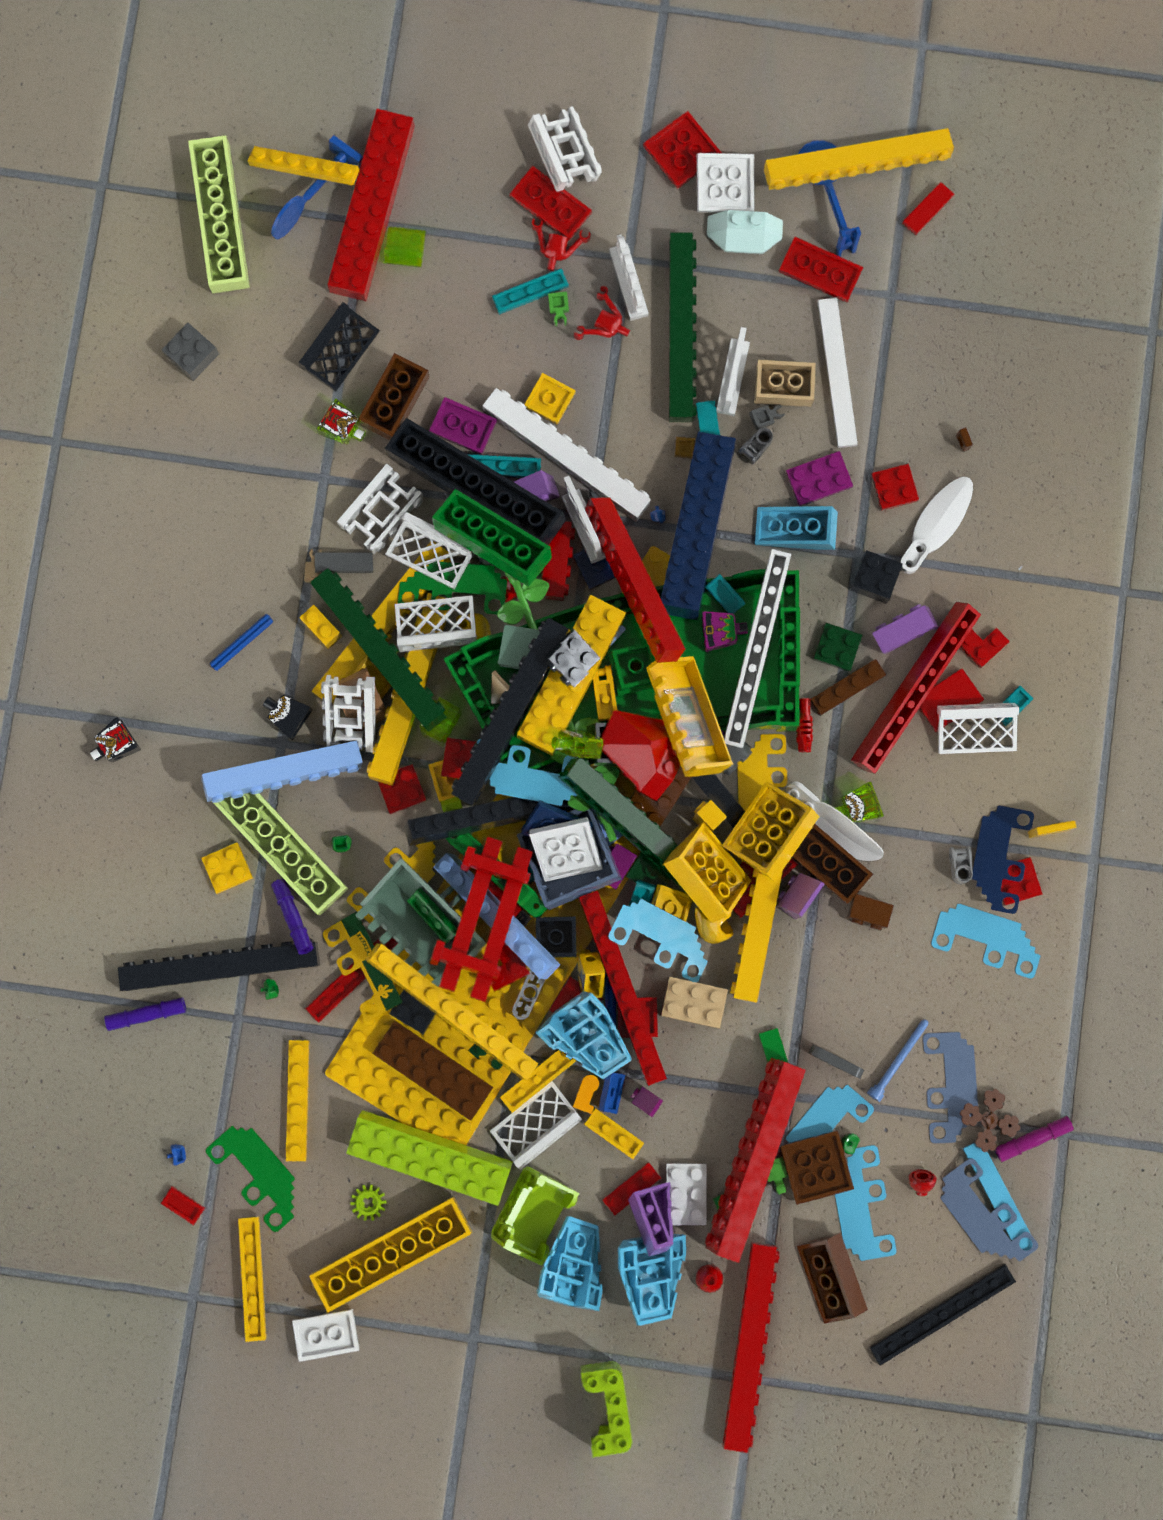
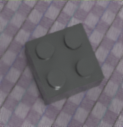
[161,322,219,381]

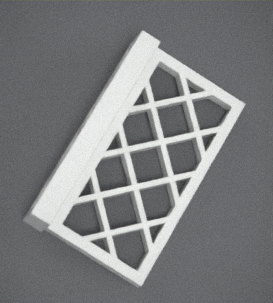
[716,327,750,416]
[561,476,606,564]
[385,512,475,589]
[395,596,477,652]
[937,703,1019,754]
[490,1081,583,1170]

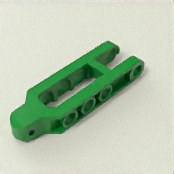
[446,833,547,918]

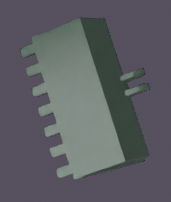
[355,858,487,987]

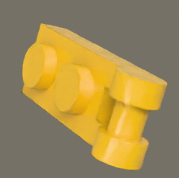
[593,665,617,722]

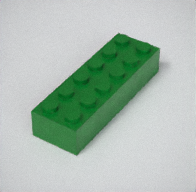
[432,489,552,587]

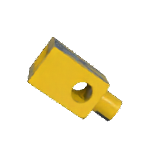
[577,949,605,998]

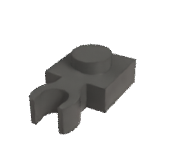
[749,405,785,430]

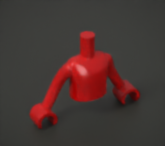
[532,218,590,271]
[574,286,631,340]

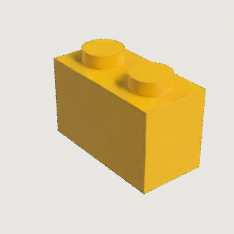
[299,605,342,649]
[692,800,727,832]

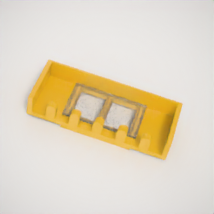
[646,656,733,777]

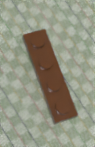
[811,659,886,716]

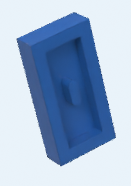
[598,1072,626,1114]

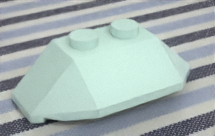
[707,210,783,254]

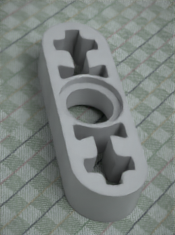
[512,969,545,1020]

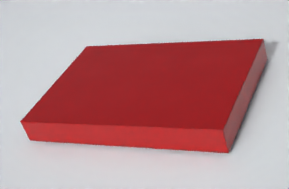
[919,668,984,732]

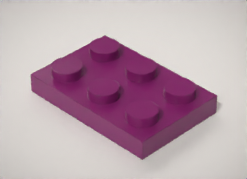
[429,397,497,455]
[786,451,853,507]

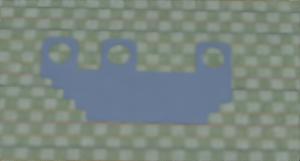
[923,1032,978,1143]
[941,1158,1038,1261]

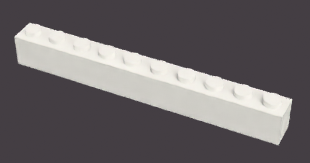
[483,388,651,522]
[724,549,791,748]

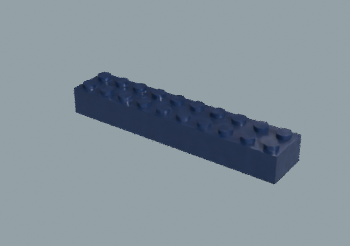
[661,432,736,620]

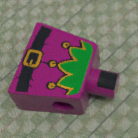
[702,611,748,652]

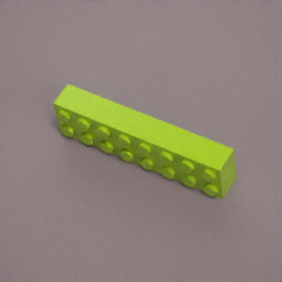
[346,1110,513,1206]

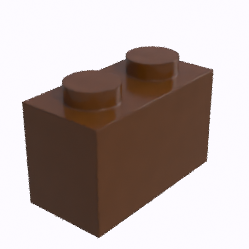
[847,894,894,931]

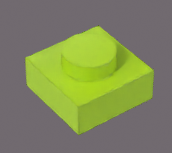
[440,797,463,812]

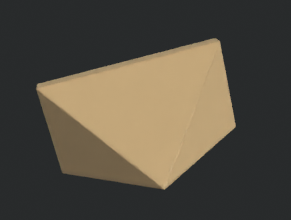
[491,671,510,704]

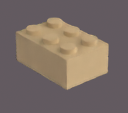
[754,360,816,407]
[660,977,728,1029]

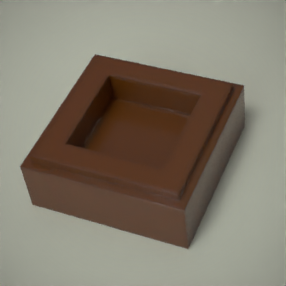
[956,427,973,452]

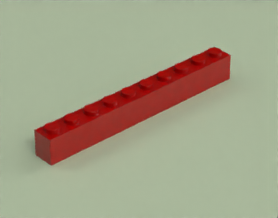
[585,497,685,663]
[851,602,981,774]
[579,890,667,1086]
[722,1242,780,1453]

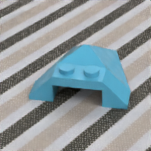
[536,991,632,1079]
[537,1216,603,1311]
[618,1234,686,1326]

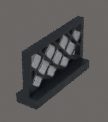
[298,302,380,392]

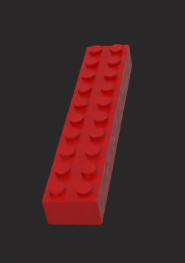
[327,108,415,302]
[705,1058,806,1263]

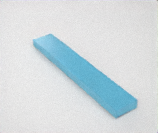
[962,1142,1032,1251]

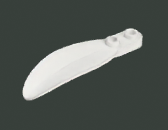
[900,477,973,574]
[785,782,884,861]

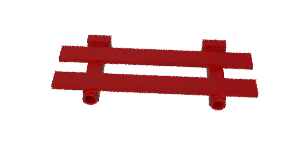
[430,837,533,1002]

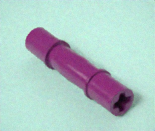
[995,1116,1074,1163]

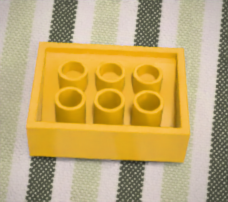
[722,781,820,881]
[663,822,751,924]

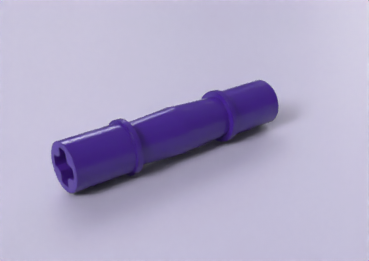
[271,879,313,954]
[104,997,187,1031]

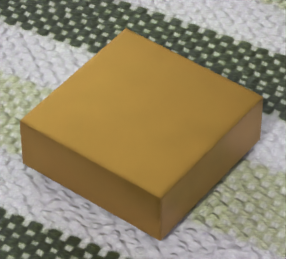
[675,437,695,458]

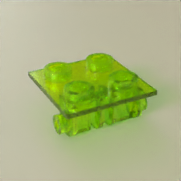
[384,227,426,267]

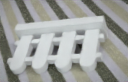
[609,234,649,321]

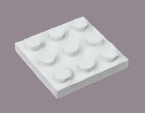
[697,153,754,213]
[529,817,603,882]

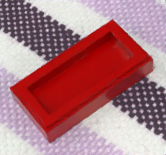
[160,1186,206,1225]

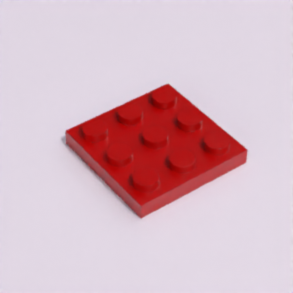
[643,111,722,189]

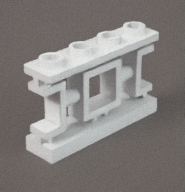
[528,106,601,192]
[337,464,423,554]
[321,675,376,752]

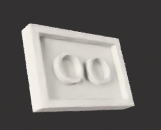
[666,1163,706,1225]
[292,1309,360,1362]

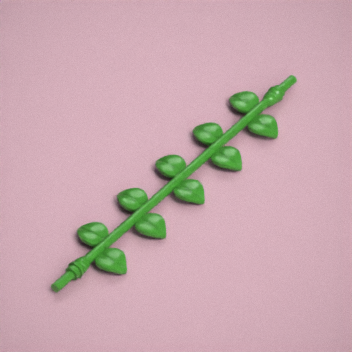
[497,573,620,842]

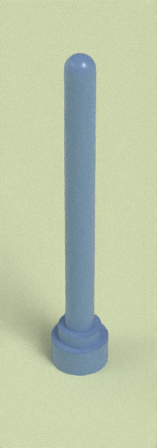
[867,1019,928,1102]

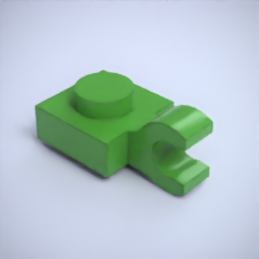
[768,1157,788,1194]

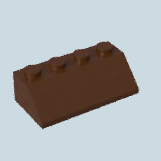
[797,1232,868,1324]

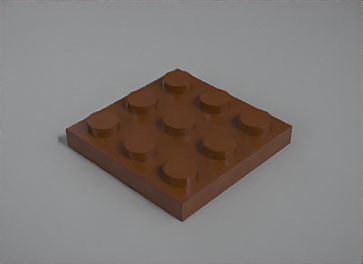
[780,1130,854,1205]

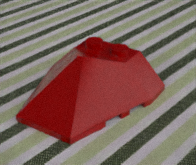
[597,710,689,801]

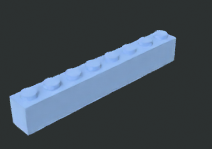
[201,740,363,803]
[434,853,560,979]

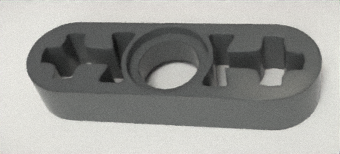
[809,1045,864,1079]

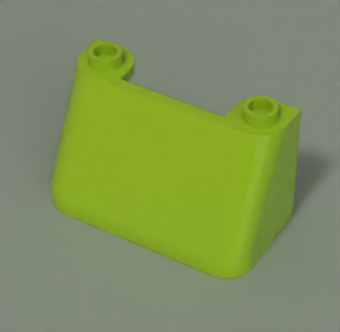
[491,1166,579,1266]

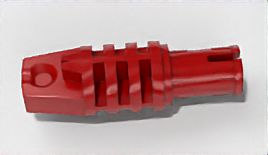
[796,698,813,753]

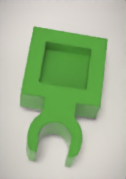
[548,292,569,326]

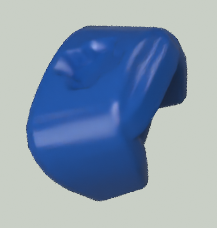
[650,506,666,524]
[167,1144,186,1166]

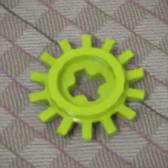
[350,1185,387,1221]

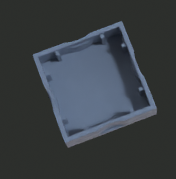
[517,808,622,910]

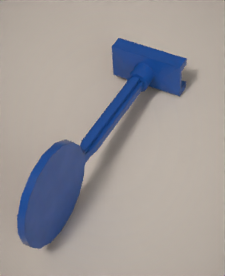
[271,135,363,239]
[798,140,861,256]

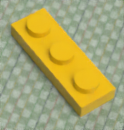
[584,1108,644,1159]

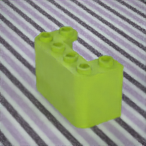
[581,1361,632,1457]

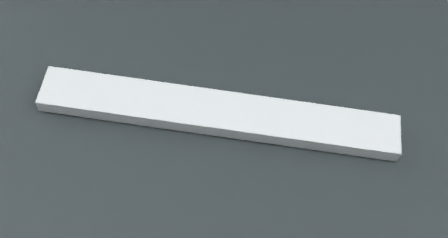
[818,298,857,448]

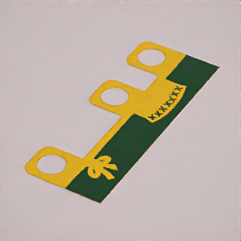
[323,911,402,1022]

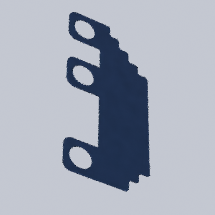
[971,805,1034,914]

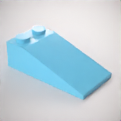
[755,506,838,550]

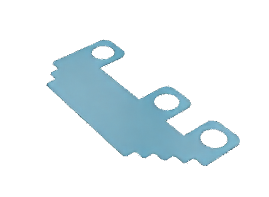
[477,739,577,806]
[609,899,708,982]
[931,904,1041,979]
[786,1085,874,1176]
[835,1145,897,1261]

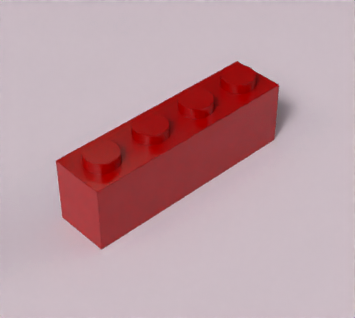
[542,521,575,601]

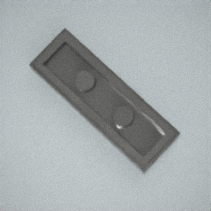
[314,552,373,573]

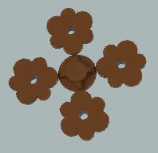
[960,1089,1020,1152]

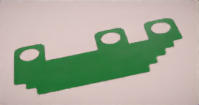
[398,562,507,615]
[206,1126,295,1232]

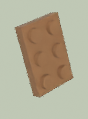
[332,668,387,731]

